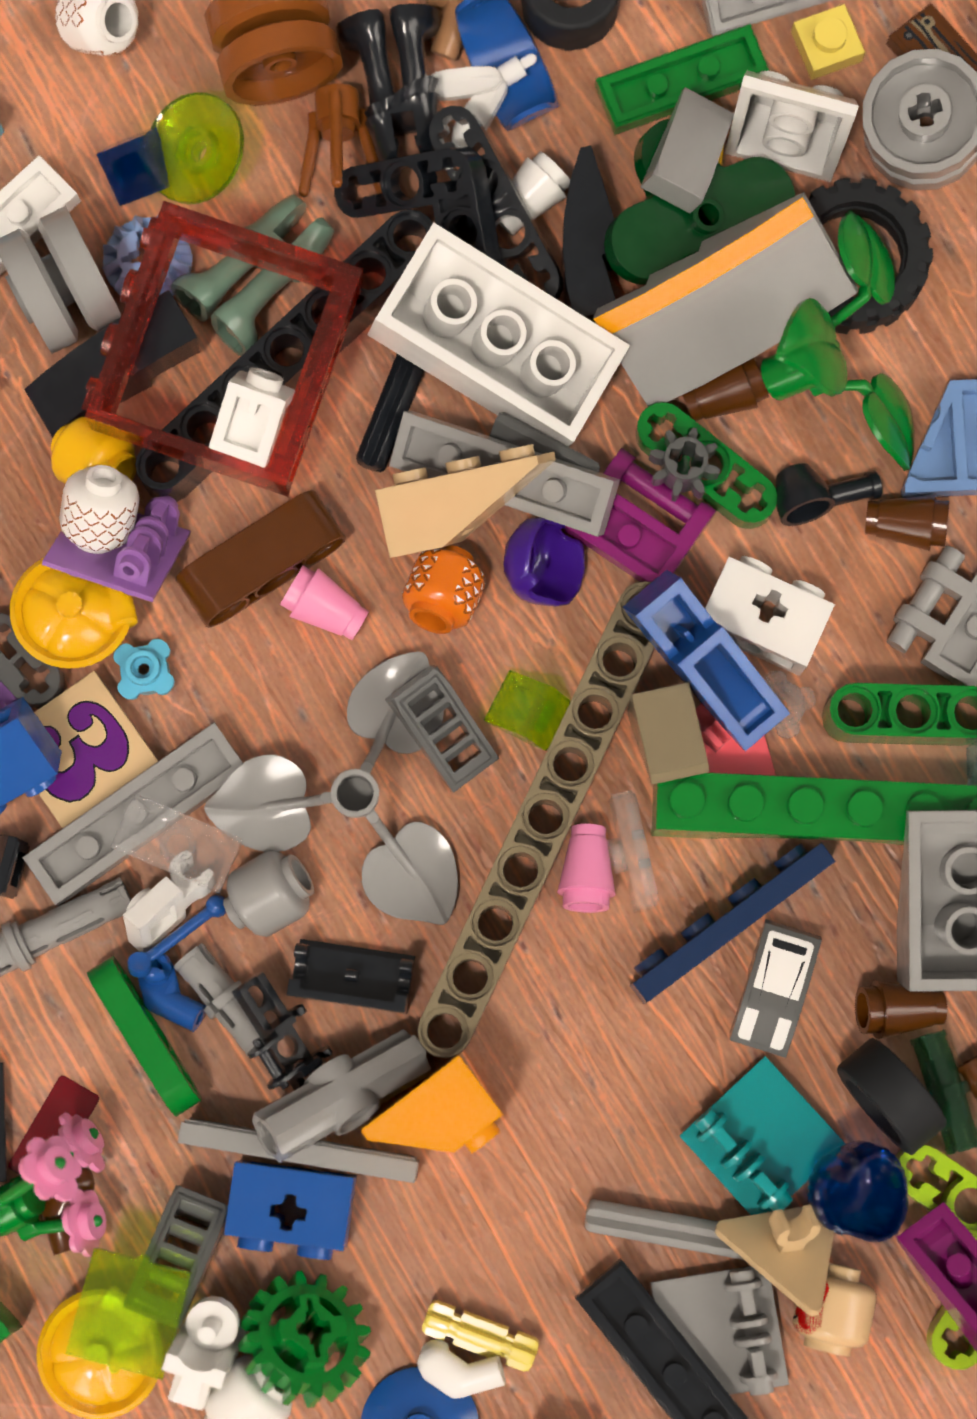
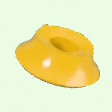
[9,558,138,668]
[37,1284,164,1419]

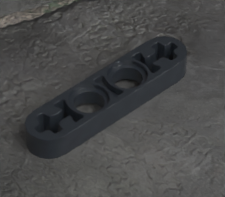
[429,106,564,300]

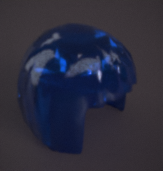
[807,1140,908,1242]

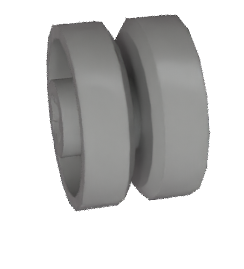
[863,49,977,190]
[0,206,122,354]

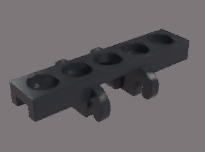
[232,972,333,1090]

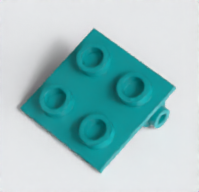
[679,1056,846,1215]

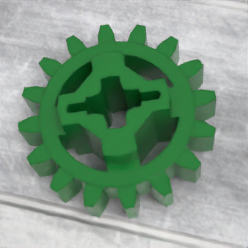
[238,1271,371,1408]

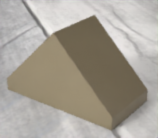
[627,682,710,785]

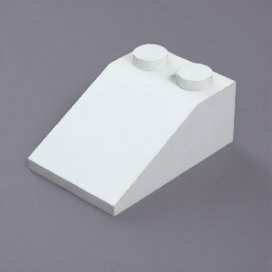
[724,71,859,182]

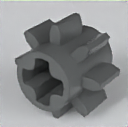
[649,427,720,502]

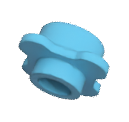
[113,639,175,700]

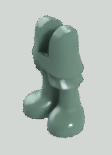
[170,194,335,357]

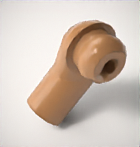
[425,0,464,61]

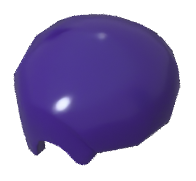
[503,517,585,607]

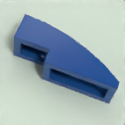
[622,570,790,751]

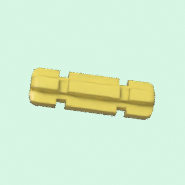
[422,1300,539,1371]

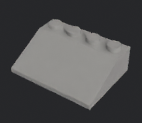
[897,810,977,991]

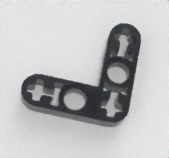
[334,146,502,265]

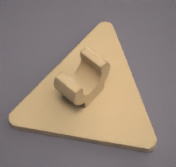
[715,1202,838,1316]

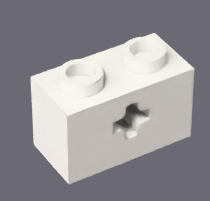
[705,556,835,676]

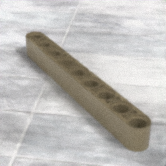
[418,581,655,1058]

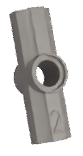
[252,1029,431,1163]

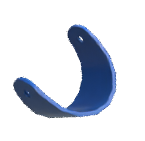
[455,0,559,131]

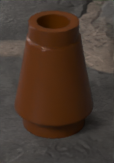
[682,358,769,421]
[865,494,950,551]
[855,980,947,1039]

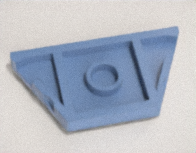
[901,379,977,498]

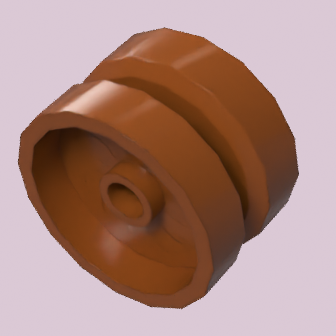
[204,0,343,106]

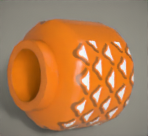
[402,545,485,634]

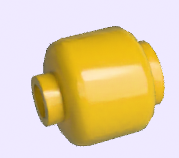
[51,415,136,484]

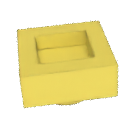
[791,4,865,80]

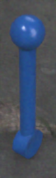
[127,895,226,978]

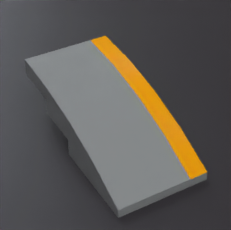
[593,192,858,407]

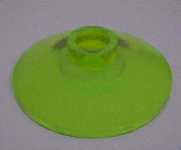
[145,92,244,205]

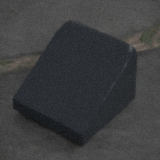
[0,835,30,899]

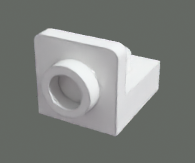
[209,368,295,468]

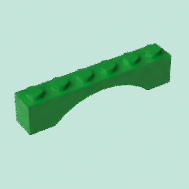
[651,773,977,845]

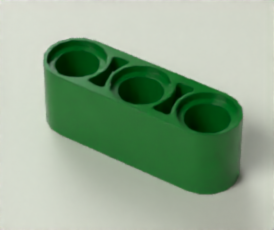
[822,683,977,746]

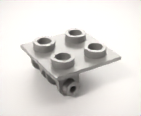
[651,1266,789,1395]

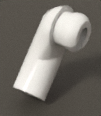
[417,1339,506,1399]

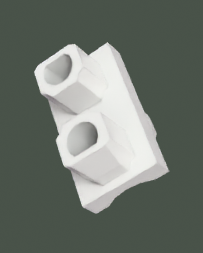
[162,1296,246,1410]

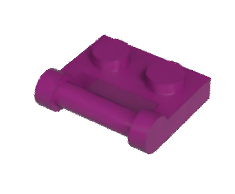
[565,448,717,582]

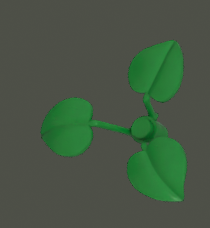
[761,210,915,471]

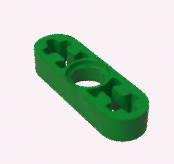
[636,402,777,529]
[87,956,202,1117]

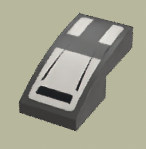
[730,919,822,1058]

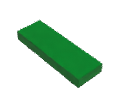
[595,24,769,135]

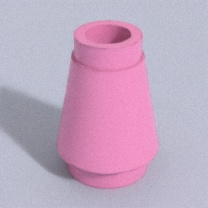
[280,565,369,640]
[557,824,616,913]

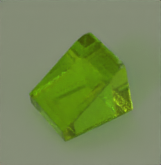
[484,670,570,751]

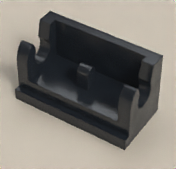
[287,939,416,1014]

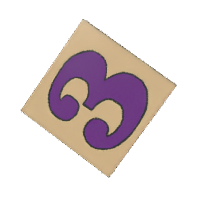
[34,671,159,828]

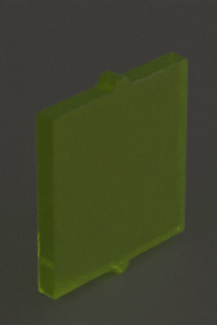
[65,1247,192,1380]

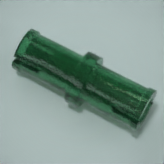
[909,1029,977,1155]

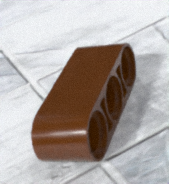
[176,490,346,628]

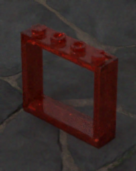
[81,201,363,497]

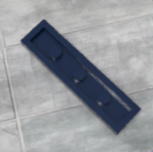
[630,842,836,1004]

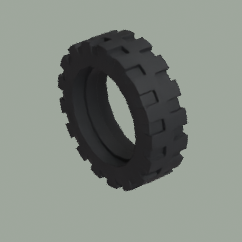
[808,178,933,334]

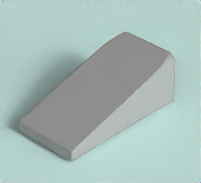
[640,87,734,213]

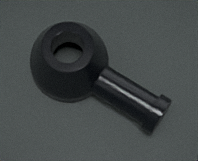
[776,463,882,526]

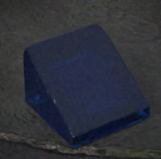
[96,127,169,206]

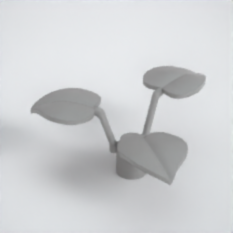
[204,652,458,925]

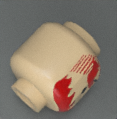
[793,1263,877,1357]

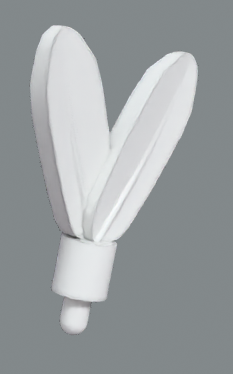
[432,53,536,147]

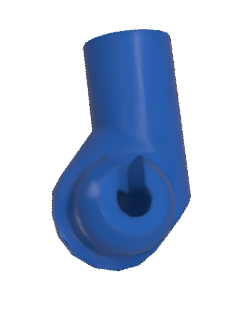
[138,953,206,1032]

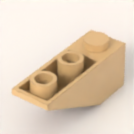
[375,444,556,558]

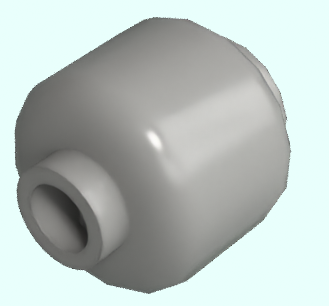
[223,850,314,937]

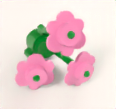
[0,1112,106,1257]

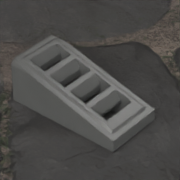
[385,665,499,793]
[124,1186,228,1329]

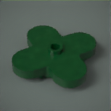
[604,119,795,285]

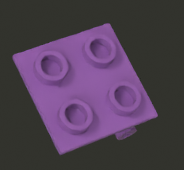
[42,495,190,602]

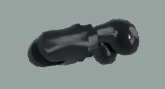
[336,4,440,161]

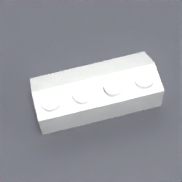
[367,222,630,447]

